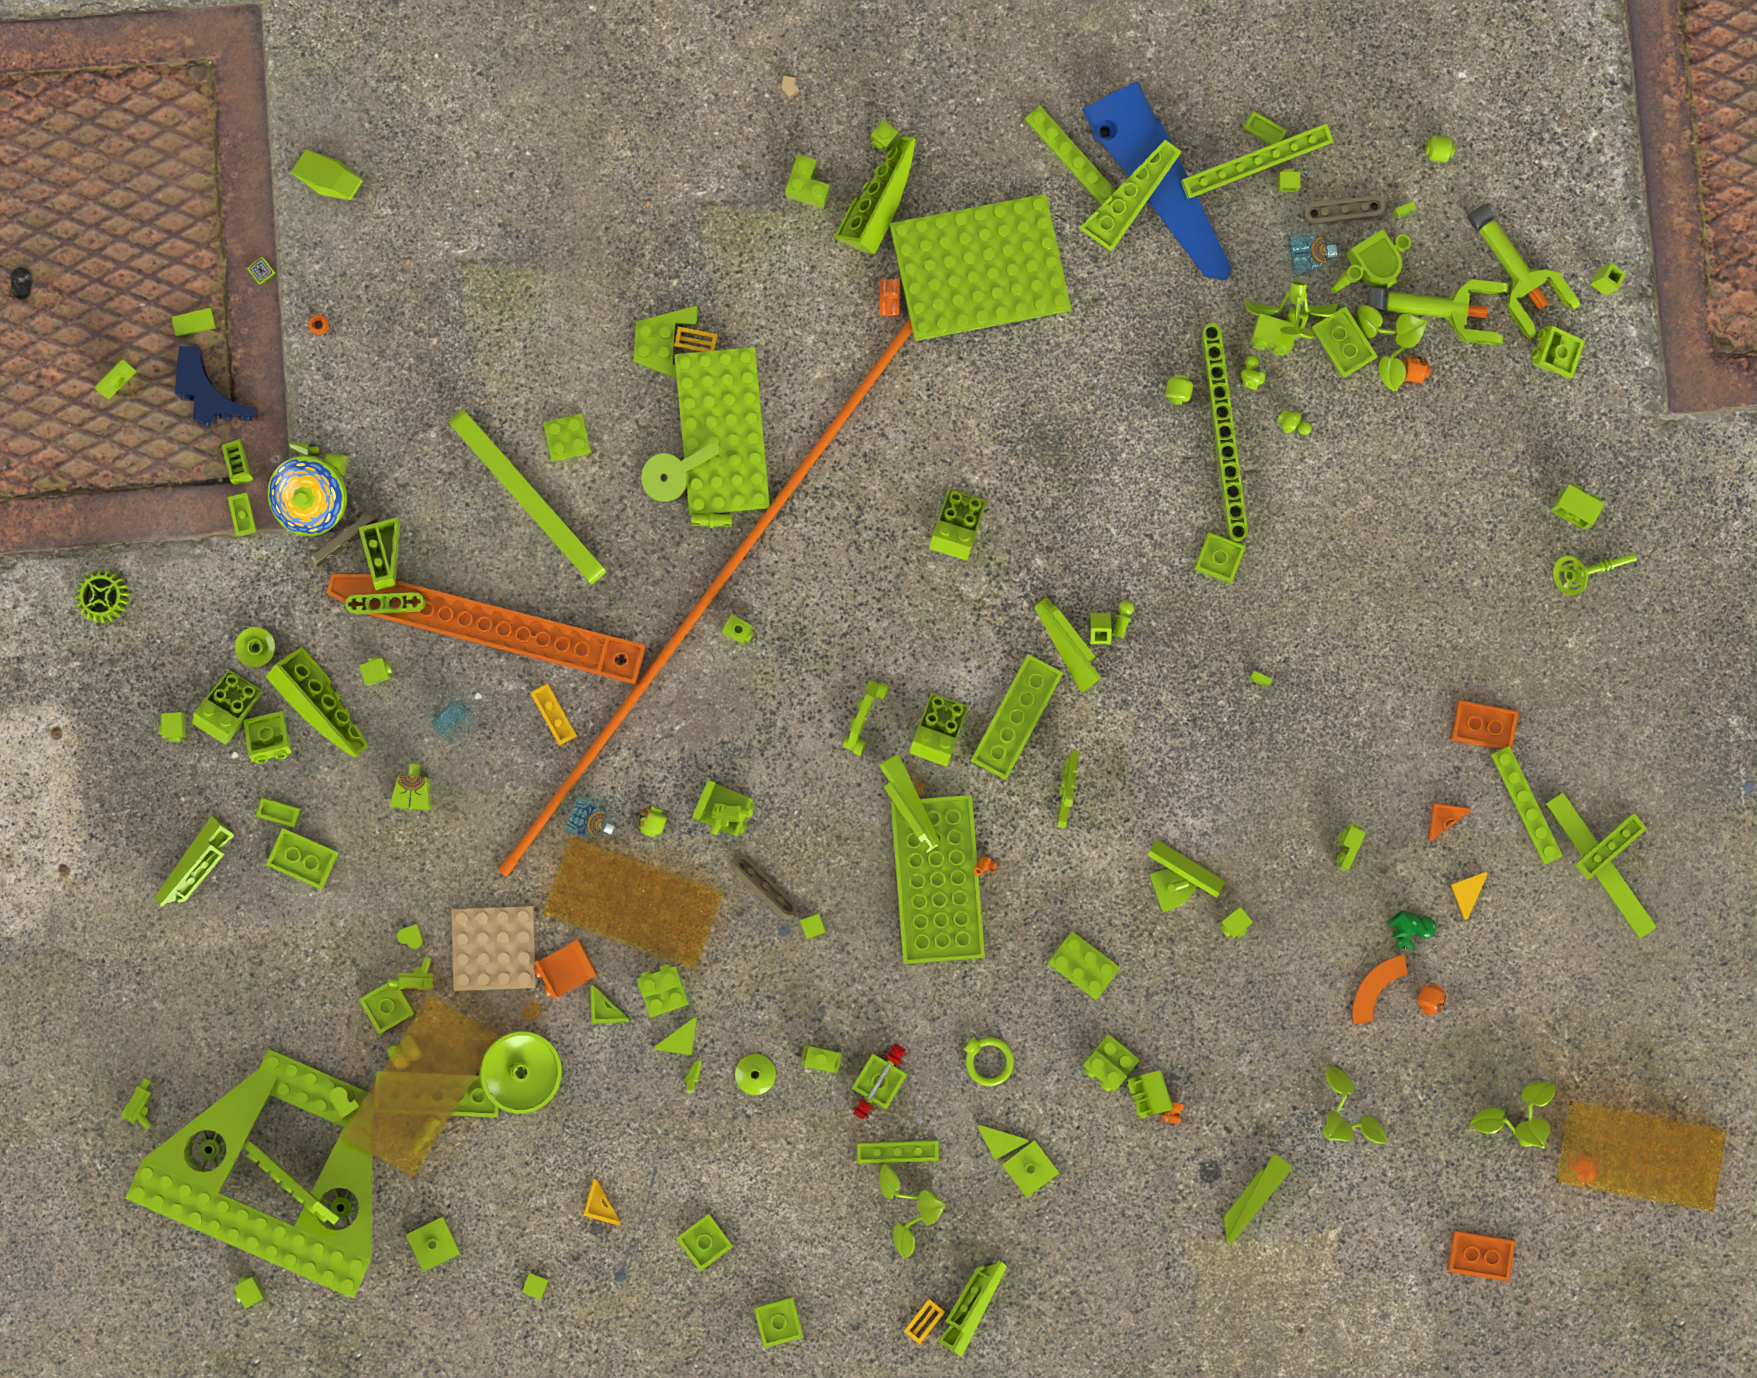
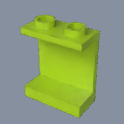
[692,780,755,837]

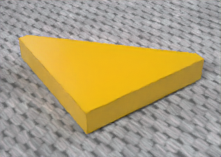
[1450,872,1488,920]
[583,1178,621,1226]

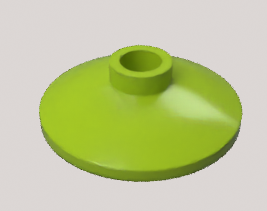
[235,627,276,667]
[735,1054,776,1095]

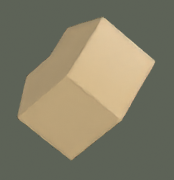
[781,76,799,100]

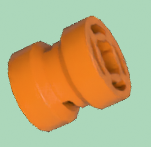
[1160,1102,1184,1124]

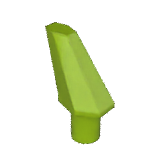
[1331,271,1351,294]
[289,442,320,455]
[683,1060,702,1093]

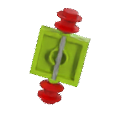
[851,1043,908,1120]

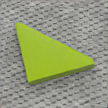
[590,985,630,1023]
[654,1017,697,1055]
[977,1124,1028,1160]

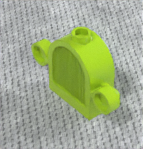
[1345,229,1411,288]

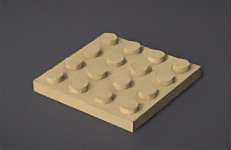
[452,906,536,991]

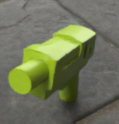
[710,803,753,836]
[387,957,434,990]
[121,1077,153,1130]

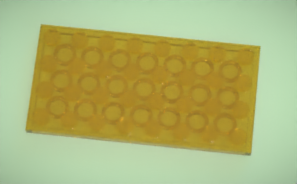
[542,837,724,970]
[342,994,500,1178]
[1556,1101,1727,1212]

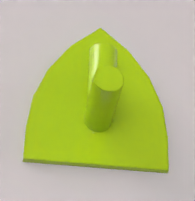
[1149,869,1197,913]

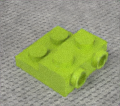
[1531,326,1585,379]
[243,711,292,764]
[1335,823,1366,871]
[637,963,689,1018]
[1082,1034,1140,1092]

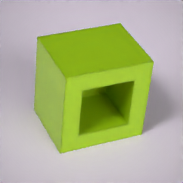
[1278,169,1300,192]

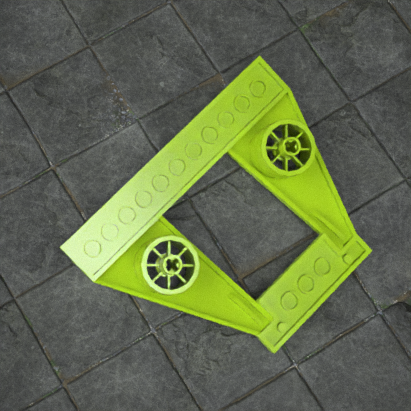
[125,1049,375,1299]

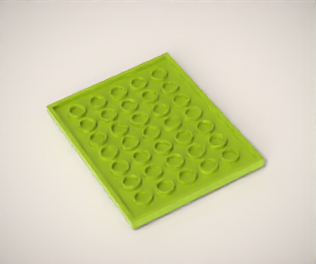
[889,194,1072,342]

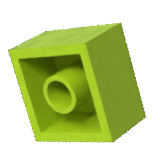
[1249,313,1299,356]
[1550,484,1605,530]

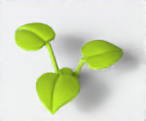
[1245,281,1338,339]
[1356,305,1428,391]
[1322,1066,1387,1144]
[1470,1082,1556,1148]
[879,1163,946,1259]

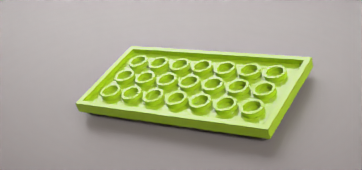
[675,347,770,516]
[891,795,985,964]

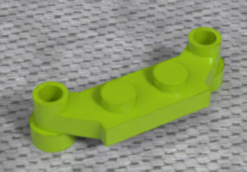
[843,680,890,756]

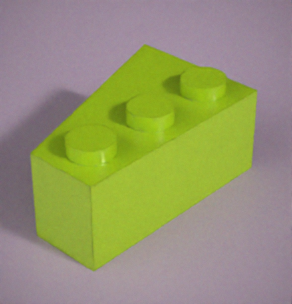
[358,517,400,591]

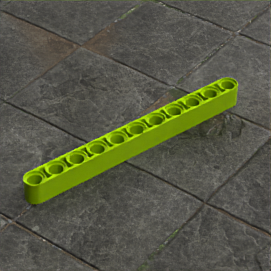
[1201,323,1248,542]
[447,408,607,585]

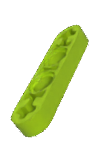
[345,592,425,614]

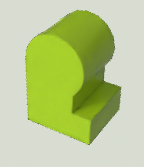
[325,453,348,477]
[329,1087,362,1118]

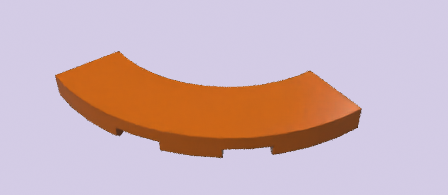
[1352,955,1408,1024]

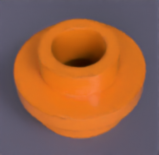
[308,315,329,335]

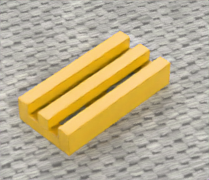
[674,327,718,352]
[903,1299,945,1345]

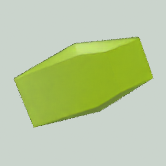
[291,149,363,200]

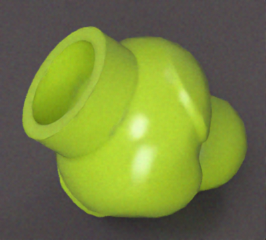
[1240,355,1265,390]
[1277,409,1312,435]

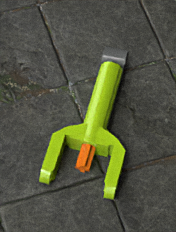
[1467,204,1580,340]
[1367,279,1509,345]

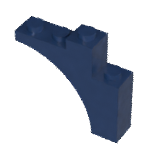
[175,346,258,427]

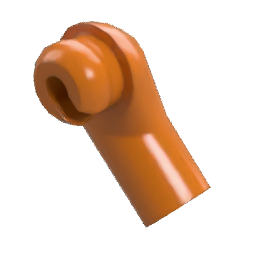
[973,856,998,876]

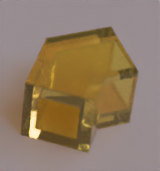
[911,778,924,796]
[522,1002,543,1021]

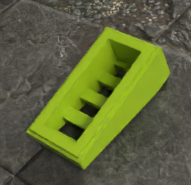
[221,439,253,485]

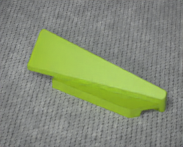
[1034,597,1102,692]
[879,754,940,853]
[154,816,234,907]
[1223,1153,1293,1245]
[938,1260,1007,1357]

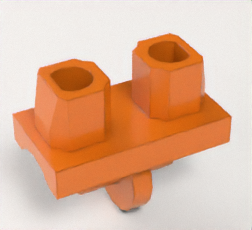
[879,279,900,316]

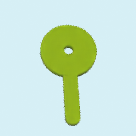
[641,443,721,502]

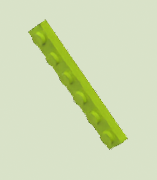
[1025,106,1116,205]
[1490,746,1563,865]

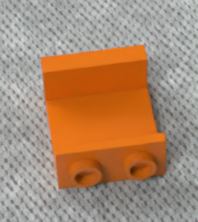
[533,939,598,999]

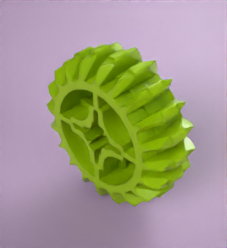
[74,569,130,624]

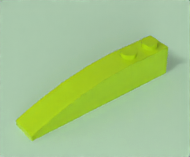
[834,135,916,255]
[265,647,369,758]

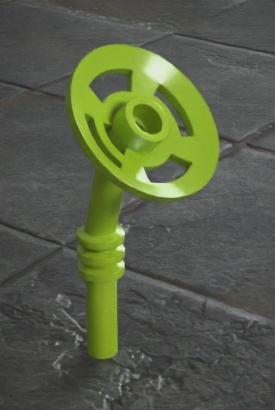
[1553,553,1637,596]

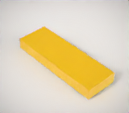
[530,683,577,746]

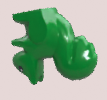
[1386,910,1437,951]

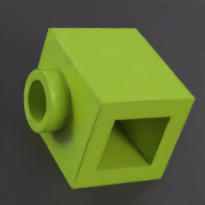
[870,120,899,153]
[1590,262,1626,296]
[1089,613,1112,644]
[721,614,754,645]
[359,656,393,686]
[158,712,187,743]
[1219,907,1253,939]
[234,1274,267,1309]

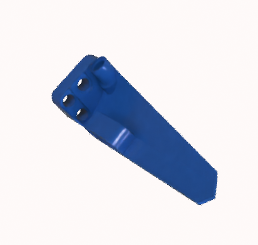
[1082,81,1232,281]

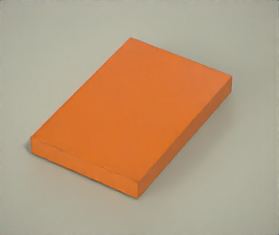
[1451,700,1519,750]
[1447,1230,1515,1282]

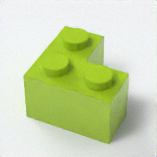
[785,154,830,209]

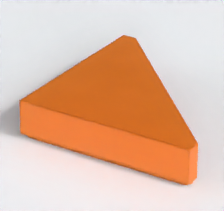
[1428,803,1471,841]

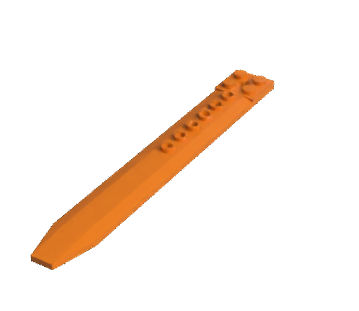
[326,574,646,685]

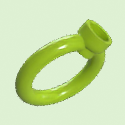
[963,1037,1014,1086]

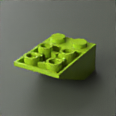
[929,489,987,561]
[192,670,263,745]
[909,693,969,767]

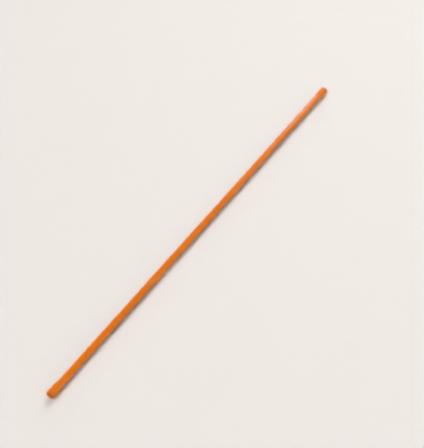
[497,319,912,877]

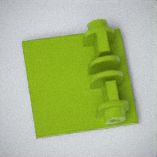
[1127,1070,1173,1119]

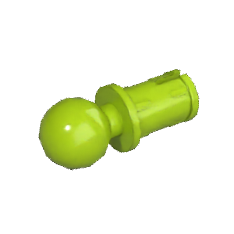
[1112,600,1134,639]

